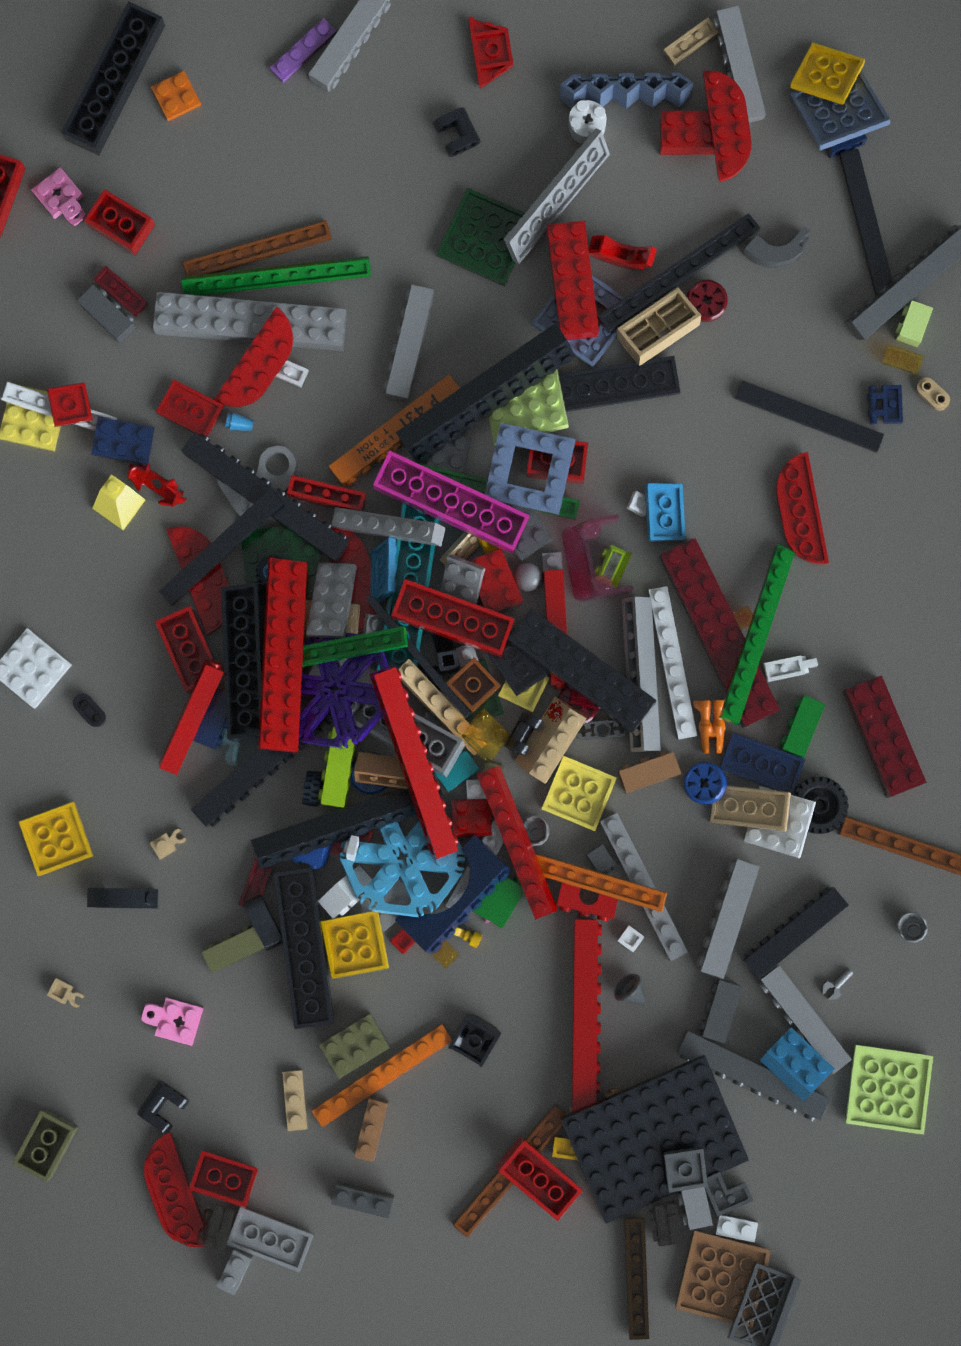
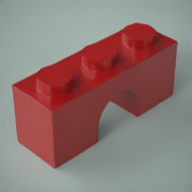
[556,883,618,922]

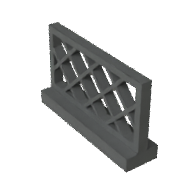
[727,1262,801,1346]

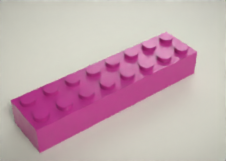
[373,450,530,554]

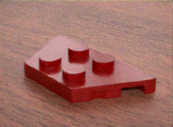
[468,17,513,88]

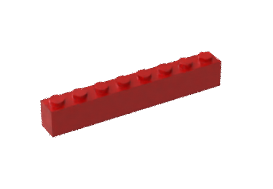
[477,766,558,920]

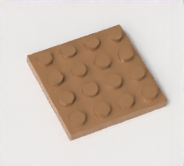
[675,1230,771,1329]

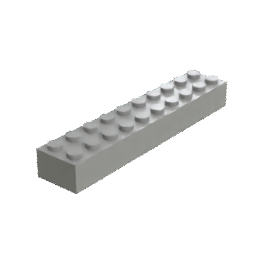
[153,292,347,352]

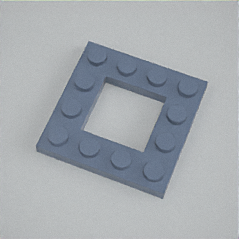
[532,275,628,369]
[485,423,576,515]

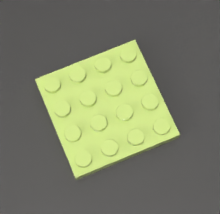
[489,369,569,445]
[845,1044,933,1135]

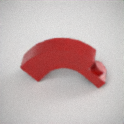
[589,235,657,270]

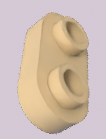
[916,378,950,411]

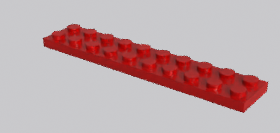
[258,558,307,753]

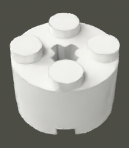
[568,100,607,144]

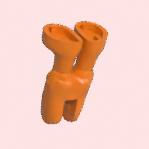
[693,700,726,754]

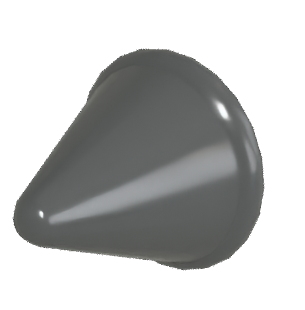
[614,974,646,1005]

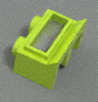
[593,545,632,591]

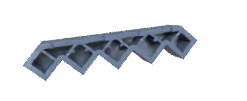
[560,72,693,109]

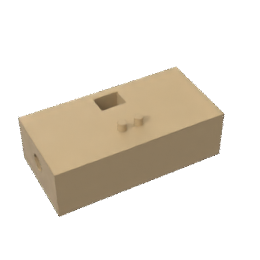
[617,288,701,366]

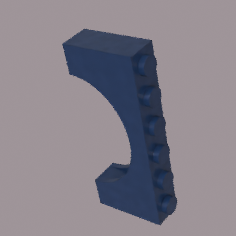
[395,835,511,955]

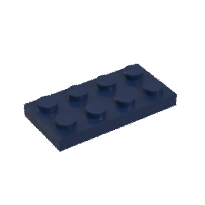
[720,733,805,795]

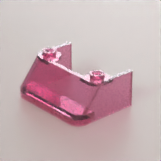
[562,514,633,602]

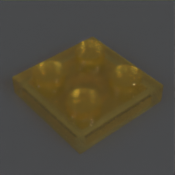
[461,708,510,763]

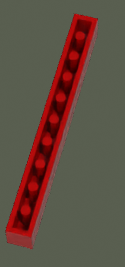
[369,666,458,859]
[572,919,602,1112]

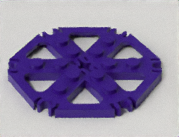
[299,633,388,749]

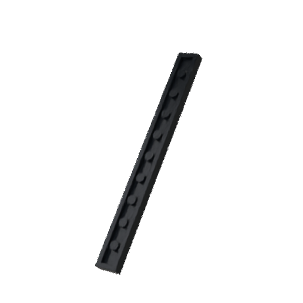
[597,213,760,333]

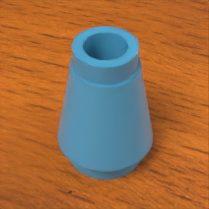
[225,412,254,431]

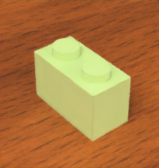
[895,300,933,347]

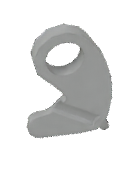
[218,445,297,516]

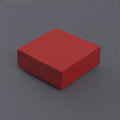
[390,928,415,954]

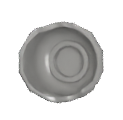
[513,563,544,592]
[523,815,550,846]
[897,912,928,943]

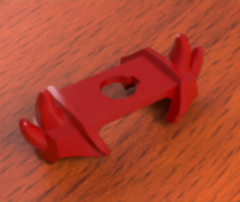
[127,463,187,507]

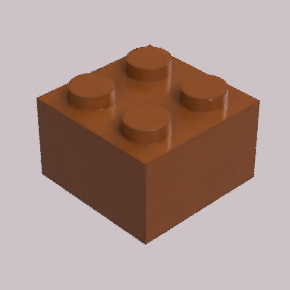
[446,658,501,713]

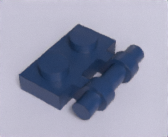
[867,385,903,425]

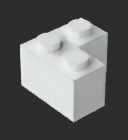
[318,865,372,919]

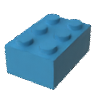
[760,1027,835,1102]

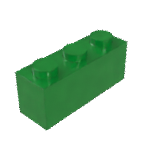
[779,695,825,758]

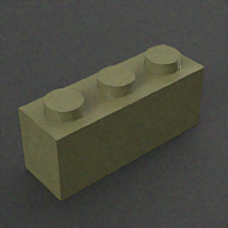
[202,925,264,973]

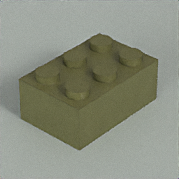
[319,1013,390,1078]
[12,1108,79,1182]

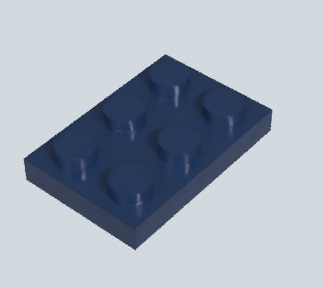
[91,417,154,465]

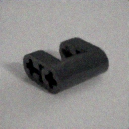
[433,107,481,157]
[505,712,543,756]
[137,1080,190,1134]

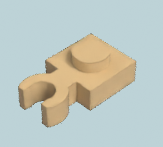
[150,829,187,860]
[47,978,84,1007]

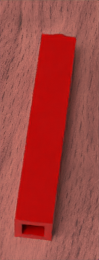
[544,569,567,690]
[159,660,224,775]

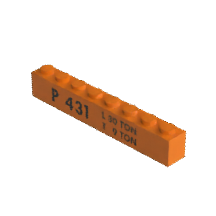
[329,375,460,487]

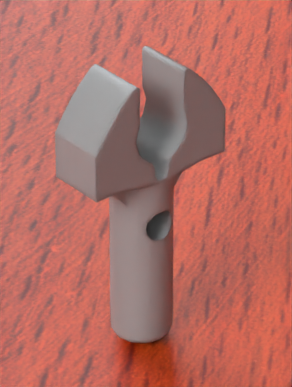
[822,969,853,1000]

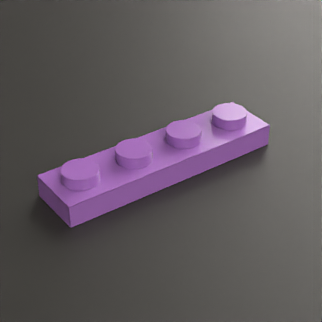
[270,18,337,83]

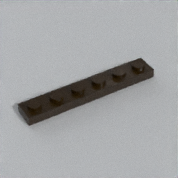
[625,1217,649,1340]

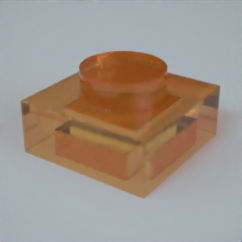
[733,605,753,630]

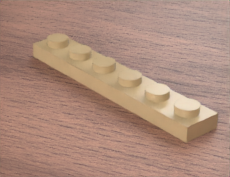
[398,659,487,756]

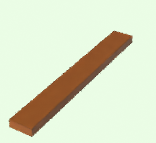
[182,220,332,276]
[838,817,961,876]
[453,1104,567,1238]

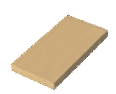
[710,785,791,831]

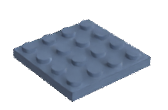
[790,71,890,151]

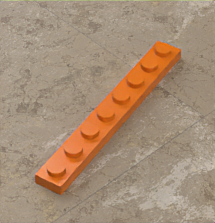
[535,853,667,912]
[312,1024,452,1127]

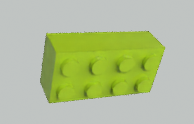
[318,727,357,808]

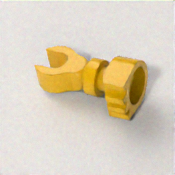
[454,927,483,949]

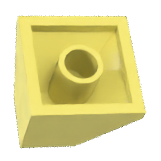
[92,474,146,531]

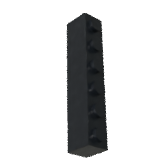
[742,887,849,979]

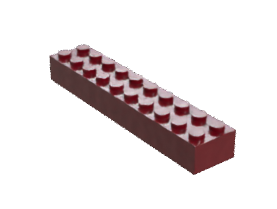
[659,538,780,728]

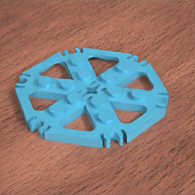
[340,821,465,917]

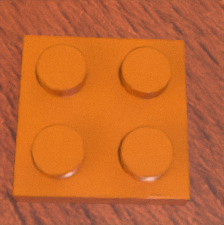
[151,71,201,121]

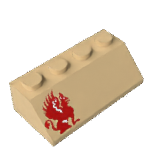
[515,696,587,784]

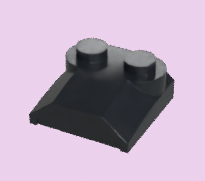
[448,1014,501,1067]

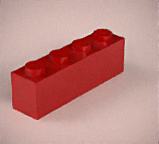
[287,475,367,511]

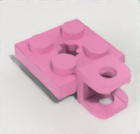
[31,167,86,226]
[141,997,203,1046]

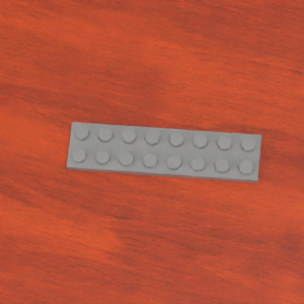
[504,128,610,264]

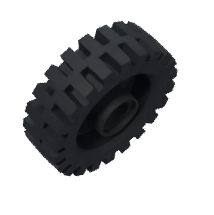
[793,777,849,834]

